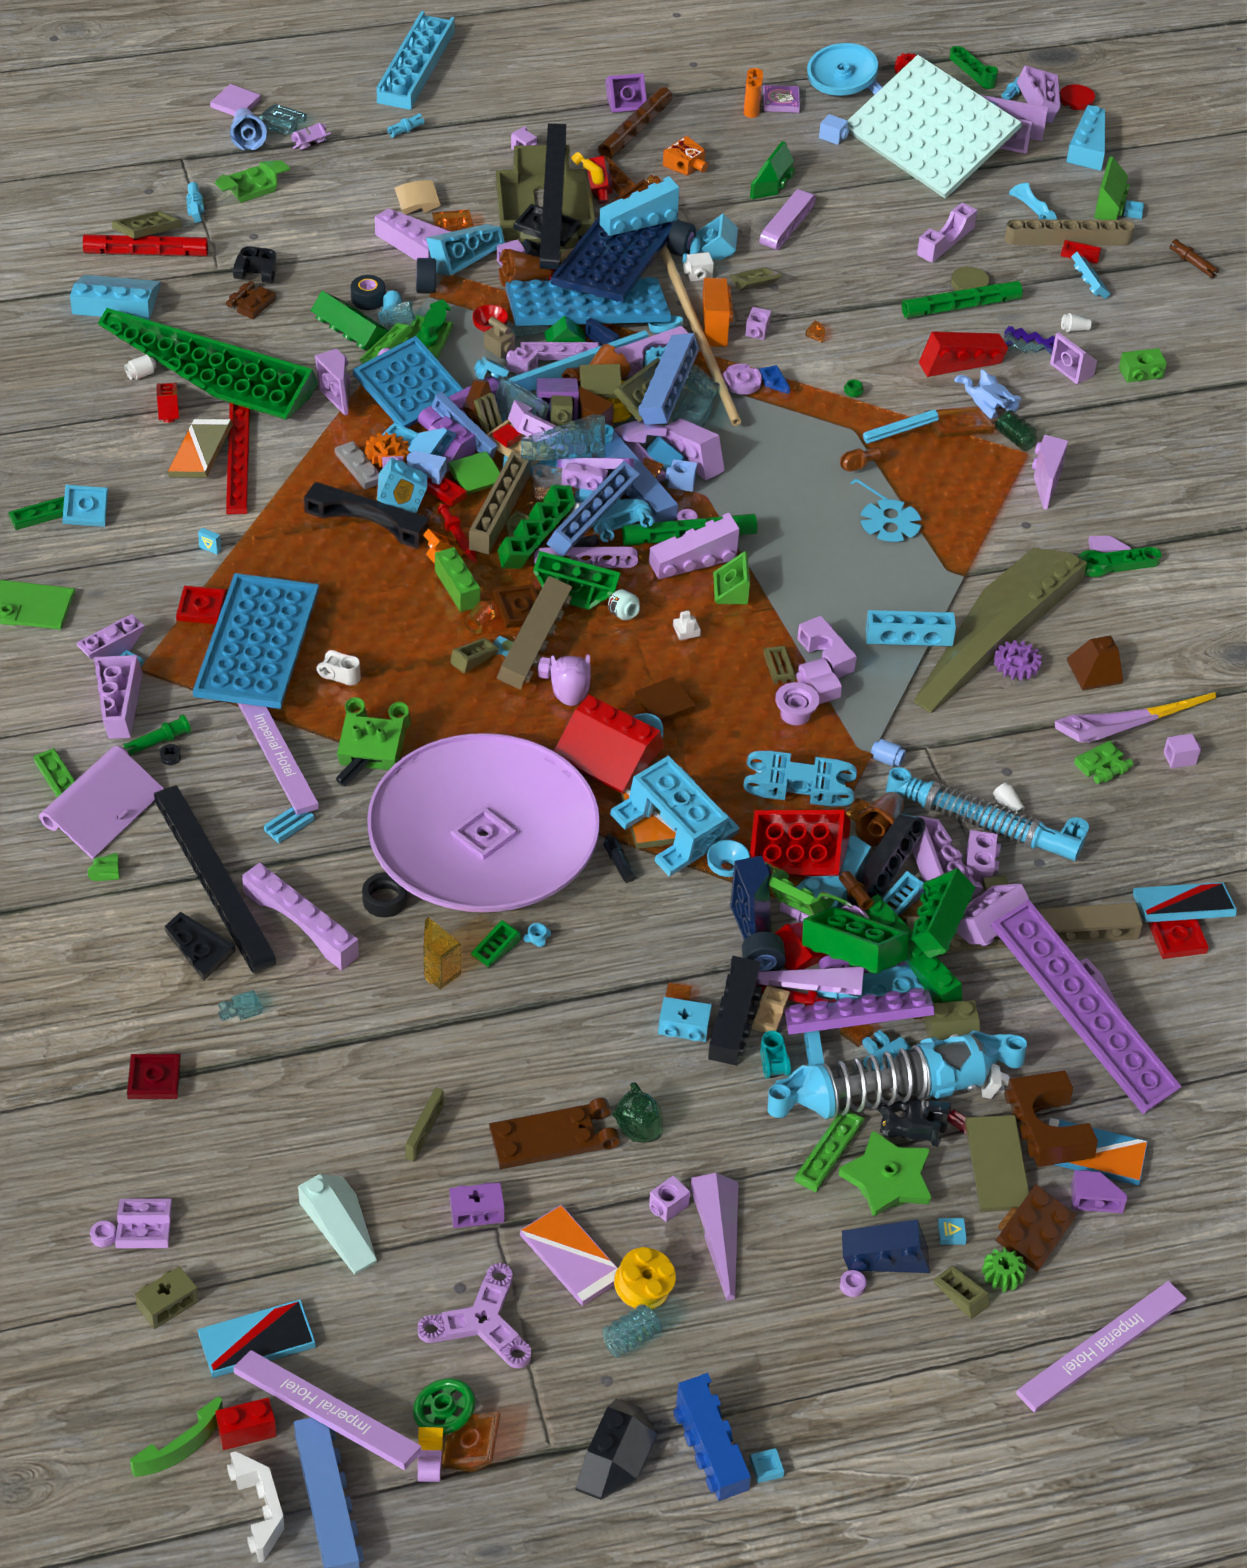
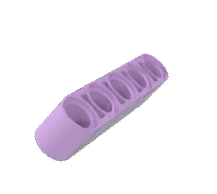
[759,189,816,250]

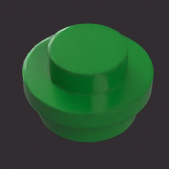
[844,379,864,397]

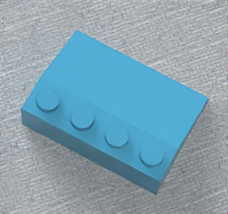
[70,275,161,320]

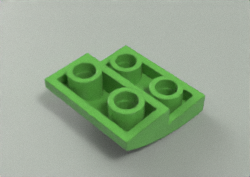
[448,451,500,495]

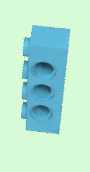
[865,610,956,646]

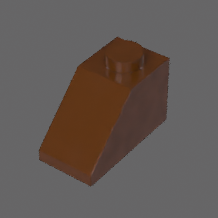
[463,378,492,428]

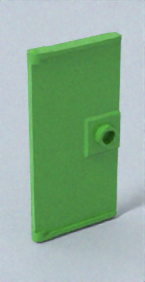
[0,580,76,630]

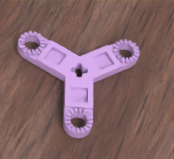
[417,1263,531,1368]

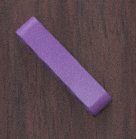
[418,376,508,431]

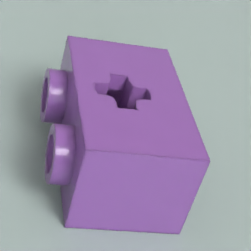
[449,1183,504,1228]

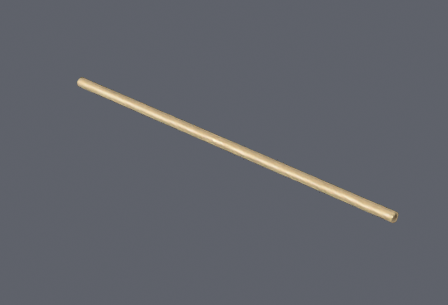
[660,244,741,426]

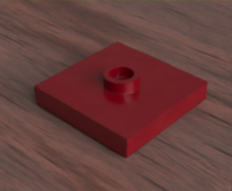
[127,1054,181,1099]

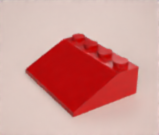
[554,695,664,794]
[750,810,851,876]

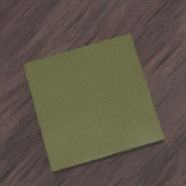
[579,364,621,399]

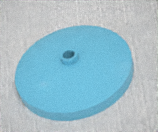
[807,43,878,96]

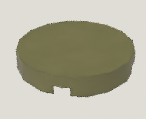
[951,266,989,291]

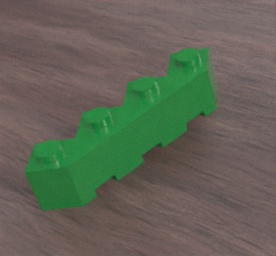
[498,485,575,569]

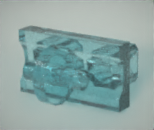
[378,301,416,327]

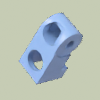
[407,451,447,485]

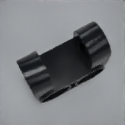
[233,246,277,283]

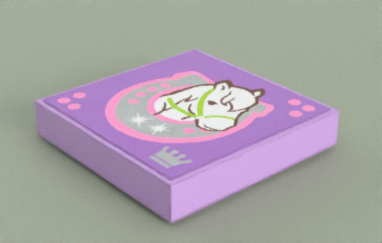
[763,85,800,113]

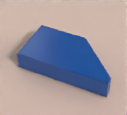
[759,365,790,394]

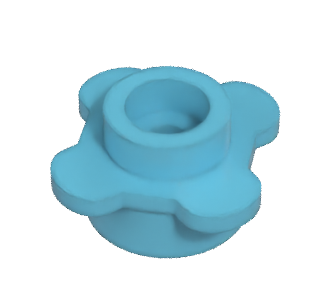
[523,923,551,947]

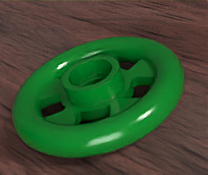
[413,1378,476,1435]

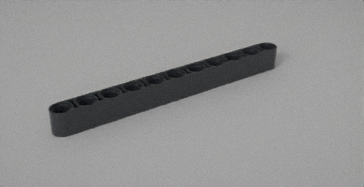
[540,123,566,269]
[154,785,276,974]

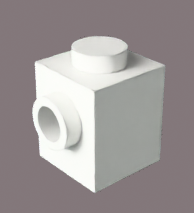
[683,252,714,282]

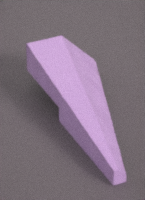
[758,967,864,996]
[690,1173,738,1301]

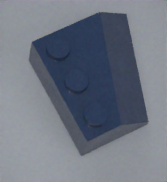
[730,855,771,940]

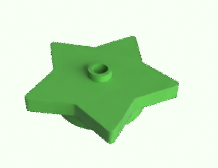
[838,1131,931,1216]

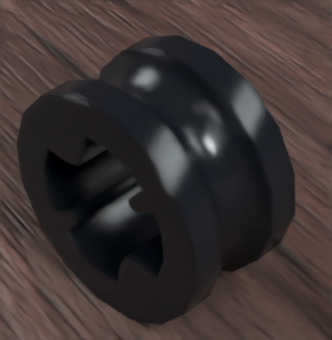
[160,744,181,766]

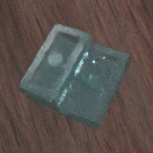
[259,104,307,134]

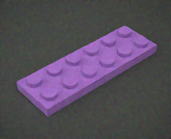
[785,988,934,1035]

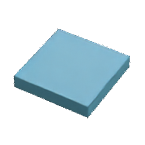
[63,485,108,527]

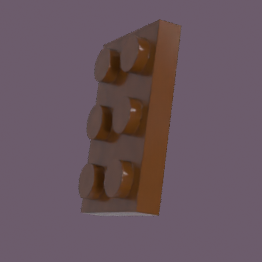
[995,1184,1077,1272]

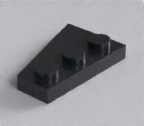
[165,911,235,981]

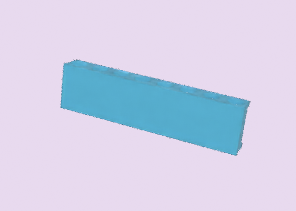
[376,11,455,110]

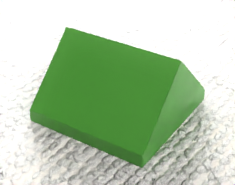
[713,551,750,604]

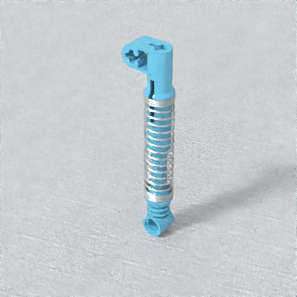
[886,767,1089,861]

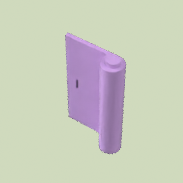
[39,746,164,859]

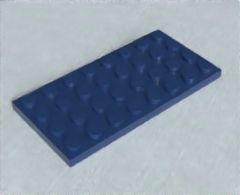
[551,203,679,302]

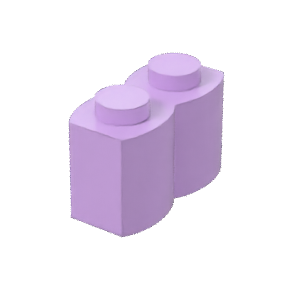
[796,658,842,704]

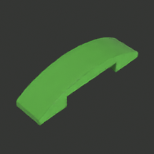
[130,1396,223,1477]

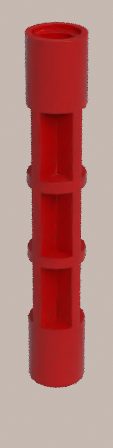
[83,234,208,257]

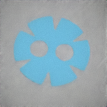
[860,499,921,542]

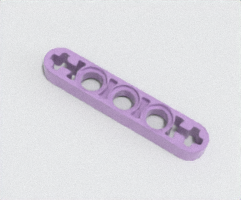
[534,547,638,568]

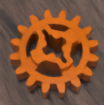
[365,432,410,467]

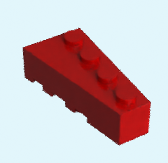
[918,331,1008,377]

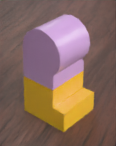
[418,1427,443,1482]

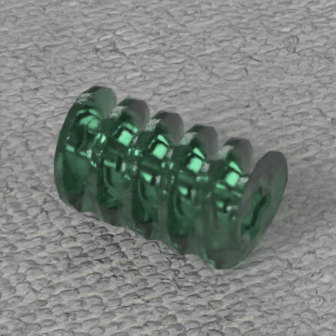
[994,410,1037,451]

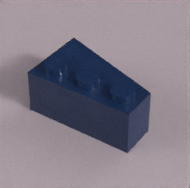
[842,1219,930,1273]

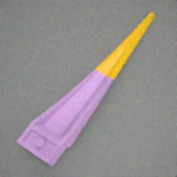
[1055,692,1216,743]

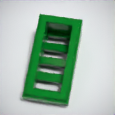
[471,920,521,968]

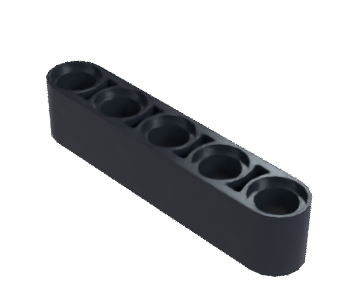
[847,814,925,907]

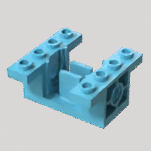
[610,756,740,877]

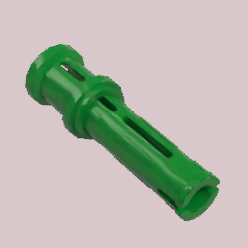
[123,714,191,756]

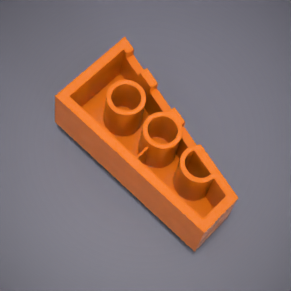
[703,278,733,347]

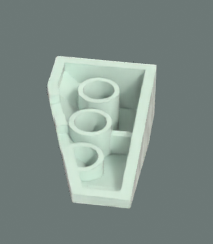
[298,1174,377,1275]

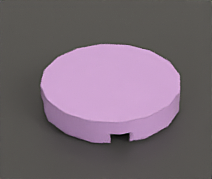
[723,364,762,395]

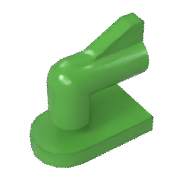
[88,852,119,881]

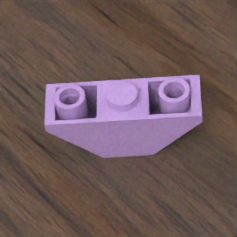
[77,614,145,659]

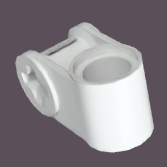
[317,650,361,685]

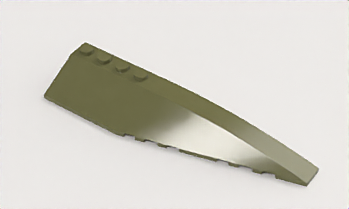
[914,548,1087,713]

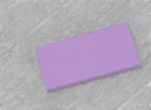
[980,95,1048,141]

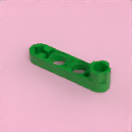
[949,46,998,89]

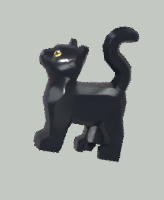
[875,1099,951,1147]

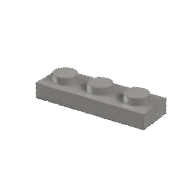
[335,441,379,490]

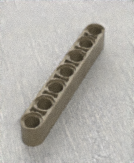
[1004,219,1134,246]

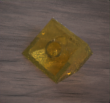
[423,917,461,990]

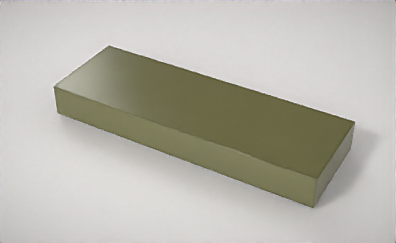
[405,1087,444,1161]

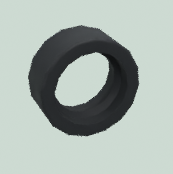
[362,872,407,918]

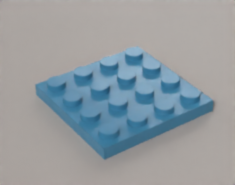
[352,336,463,428]

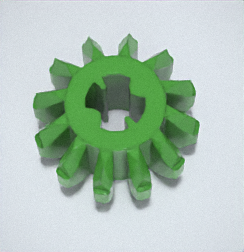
[982,1247,1027,1293]

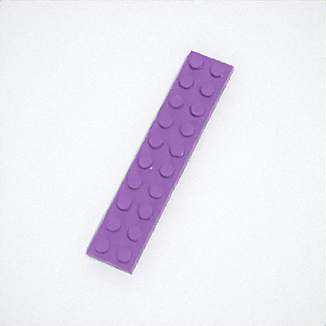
[991,900,1182,1114]

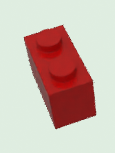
[215,1397,276,1451]

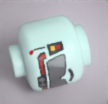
[608,589,640,621]

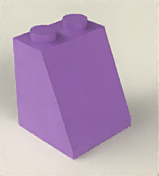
[536,378,579,426]

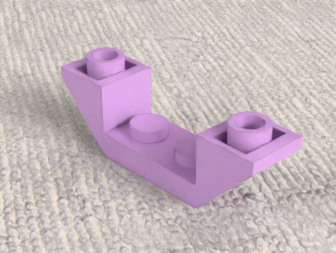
[508,400,587,453]

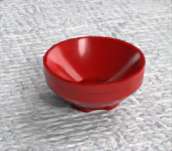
[472,305,508,333]

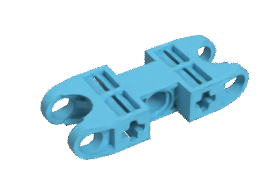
[743,751,857,806]

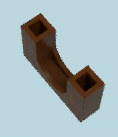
[1004,1070,1098,1167]

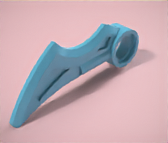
[1009,183,1057,220]

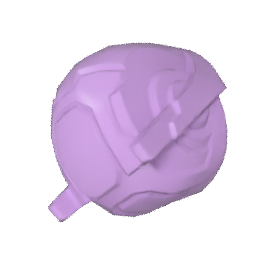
[550,654,591,706]

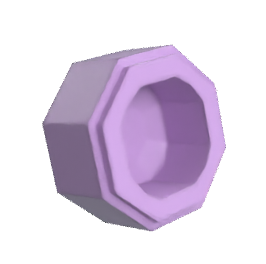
[537,657,552,679]

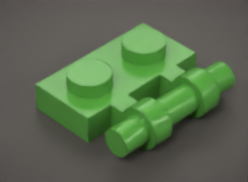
[1074,740,1133,784]

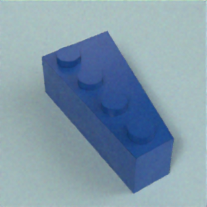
[673,1373,751,1501]

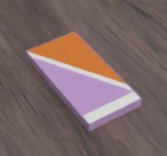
[520,1205,618,1306]

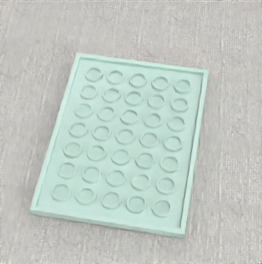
[847,55,1022,199]

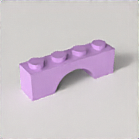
[917,203,977,263]
[614,326,688,378]

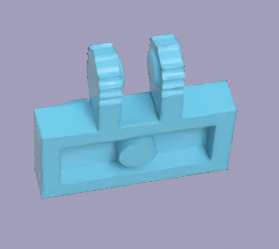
[862,1030,912,1071]

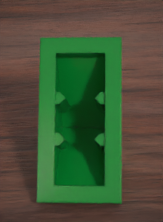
[545,315,586,342]

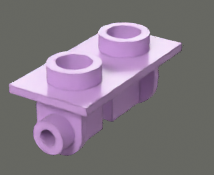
[291,123,331,150]

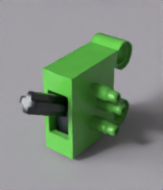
[336,697,411,787]

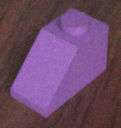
[1071,1170,1127,1213]

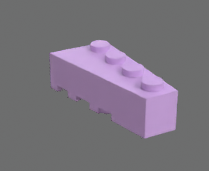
[375,208,450,261]
[649,513,739,579]

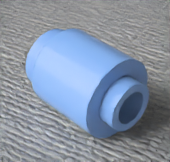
[871,739,906,767]

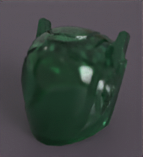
[612,1082,663,1143]

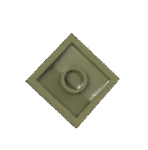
[731,267,781,291]

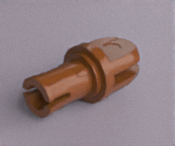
[840,447,881,472]

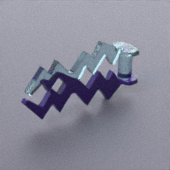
[1004,326,1055,355]

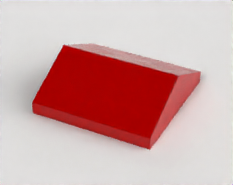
[775,923,829,971]

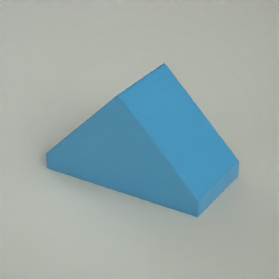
[646,436,685,469]

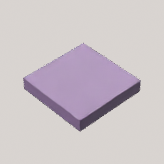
[210,84,261,116]

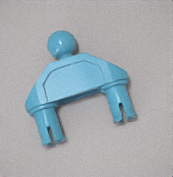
[593,499,653,542]

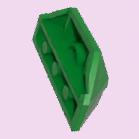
[750,141,795,199]
[533,551,621,610]

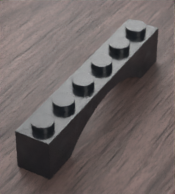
[304,482,429,549]

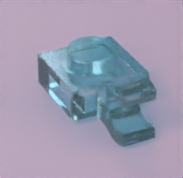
[218,990,263,1021]

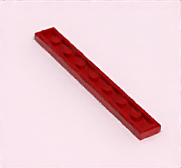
[226,403,250,514]

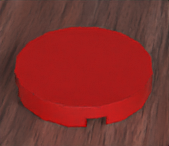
[1059,84,1095,110]

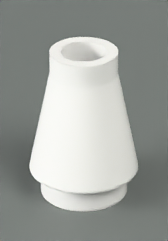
[1061,313,1091,332]
[993,783,1025,815]

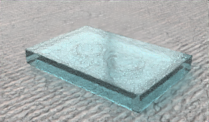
[495,376,550,422]

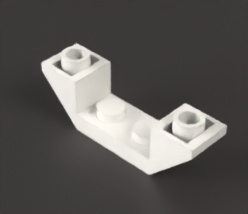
[227,1451,285,1563]

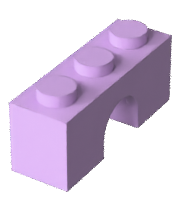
[797,616,857,678]

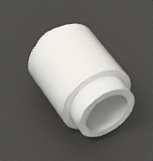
[124,355,156,380]

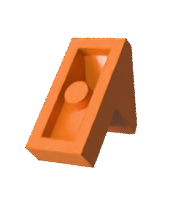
[423,529,464,564]

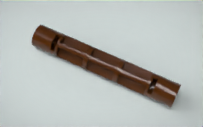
[598,87,673,159]

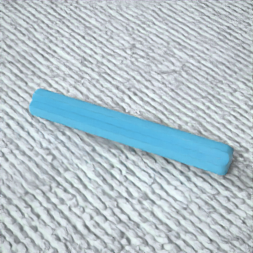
[863,410,939,444]

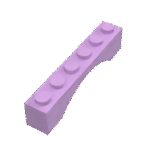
[242,862,359,971]

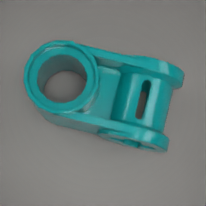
[760,1030,791,1079]

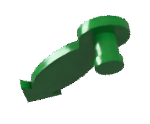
[417,299,451,346]

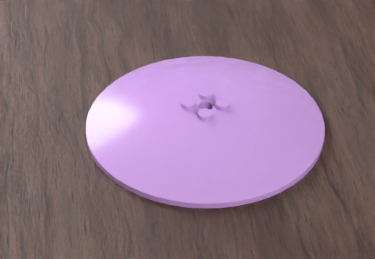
[367,733,599,912]

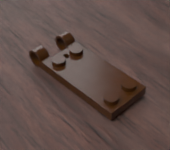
[489,1098,620,1170]

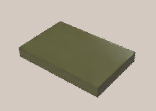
[112,210,182,239]

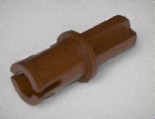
[839,871,874,911]

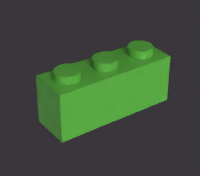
[435,547,480,612]

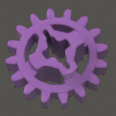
[994,640,1042,681]

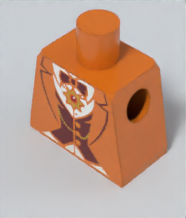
[663,136,708,175]

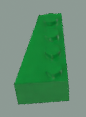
[911,868,976,958]

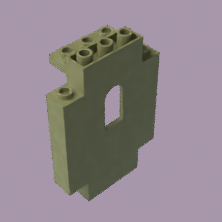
[496,145,595,253]

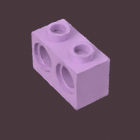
[965,830,1001,882]

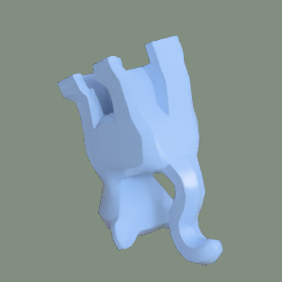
[954,369,1021,419]

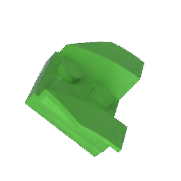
[215,161,290,203]
[765,862,852,916]

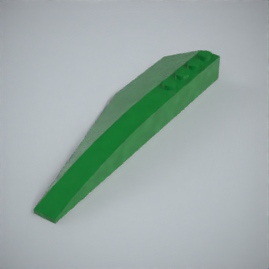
[98,308,318,420]

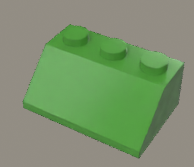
[1094,156,1130,220]

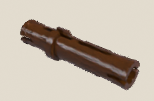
[1169,239,1219,279]

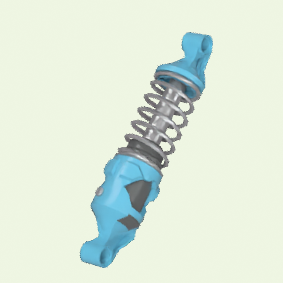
[767,1030,1027,1119]

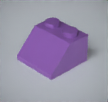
[605,73,647,113]
[429,416,475,473]

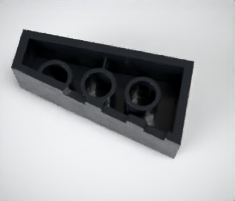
[708,956,762,1066]

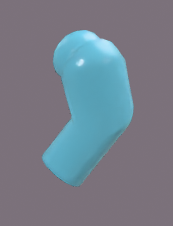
[682,238,700,263]

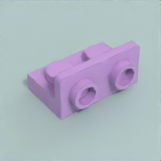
[561,463,608,491]

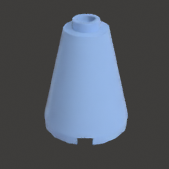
[230,108,267,150]

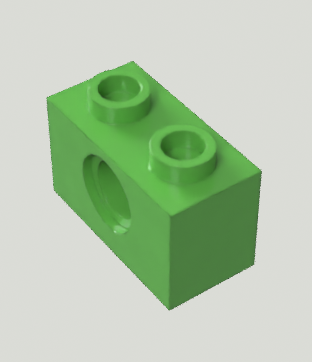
[1119,348,1167,383]

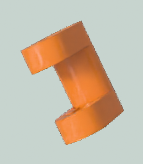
[743,68,763,118]

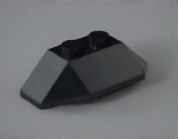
[575,1398,657,1500]

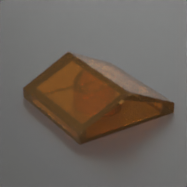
[441,1411,501,1472]

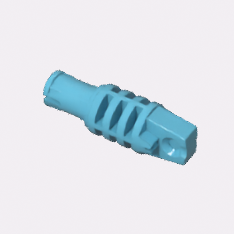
[186,182,204,223]

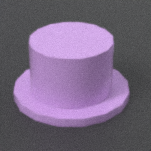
[775,682,819,725]

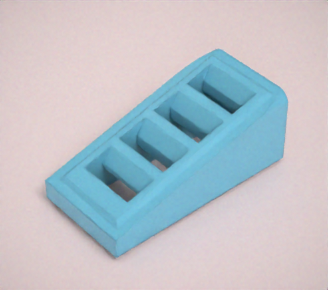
[882,871,925,916]

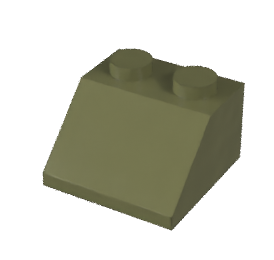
[924,1000,980,1040]

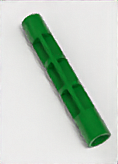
[901,280,1023,319]
[622,513,758,546]

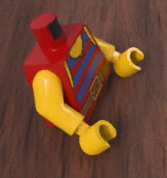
[571,152,613,204]

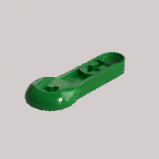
[1077,547,1162,577]

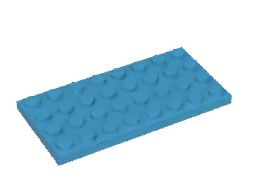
[505,277,671,326]
[193,573,319,709]

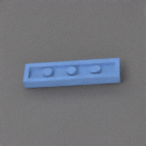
[432,392,498,458]

